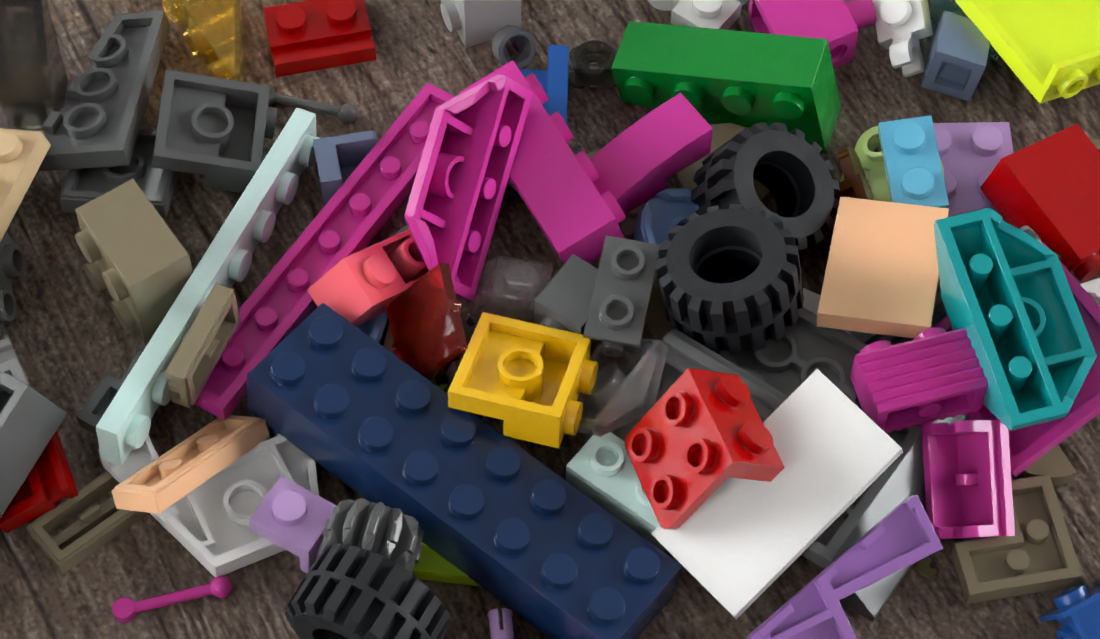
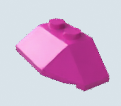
[404,74,533,301]

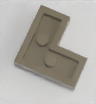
[951,474,1082,605]

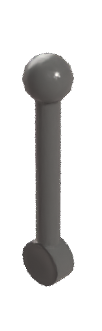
[267,85,358,124]

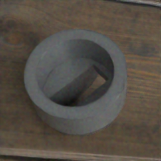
[491,25,536,68]

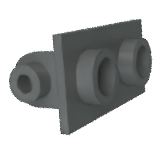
[583,235,660,357]

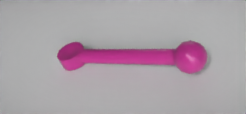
[112,575,233,623]

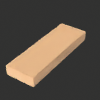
[111,415,270,514]

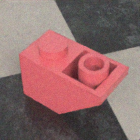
[307,229,433,326]

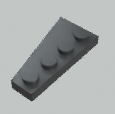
[37,10,170,172]

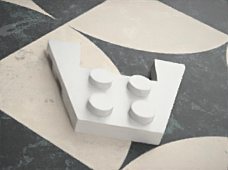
[98,428,319,578]

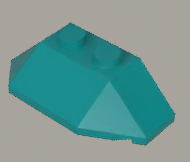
[934,208,1097,431]

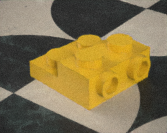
[448,312,598,449]

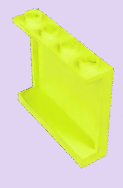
[954,0,1100,104]

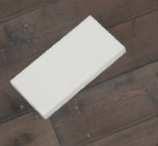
[651,369,903,619]

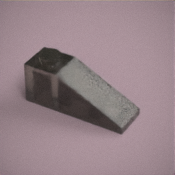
[0,0,68,131]

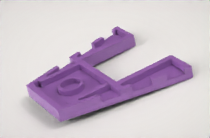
[744,495,943,639]

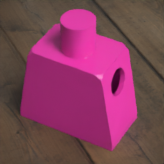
[747,0,877,69]

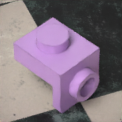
[249,476,337,574]

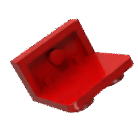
[625,368,785,530]

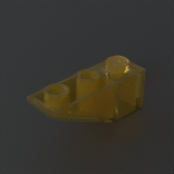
[161,0,245,82]

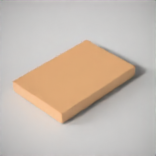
[817,196,949,339]

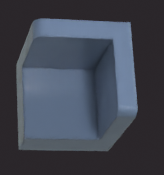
[921,11,990,102]
[313,131,378,207]

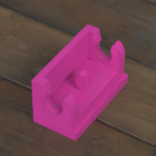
[921,420,1015,539]

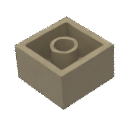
[75,178,193,345]

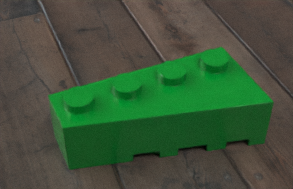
[611,21,841,154]

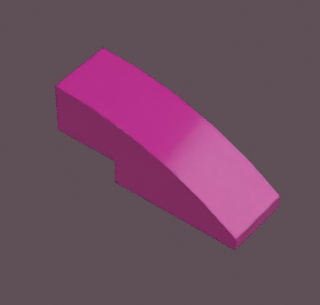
[590,93,713,215]

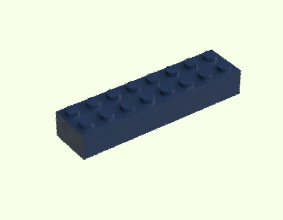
[247,303,682,639]

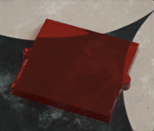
[386,263,468,379]

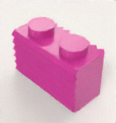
[850,327,988,434]

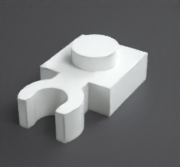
[648,0,742,30]

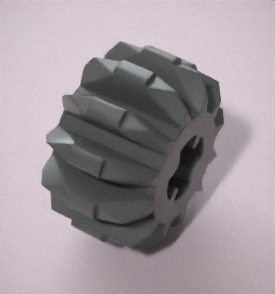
[321,498,424,573]

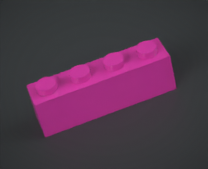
[458,60,626,265]

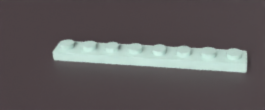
[96,108,320,467]

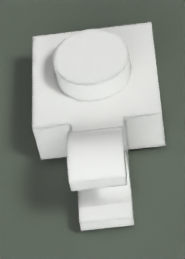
[872,0,933,78]

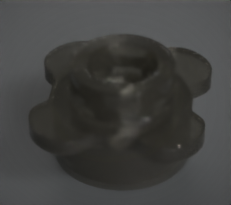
[568,40,617,90]

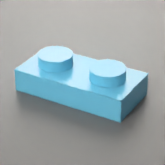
[878,115,949,208]

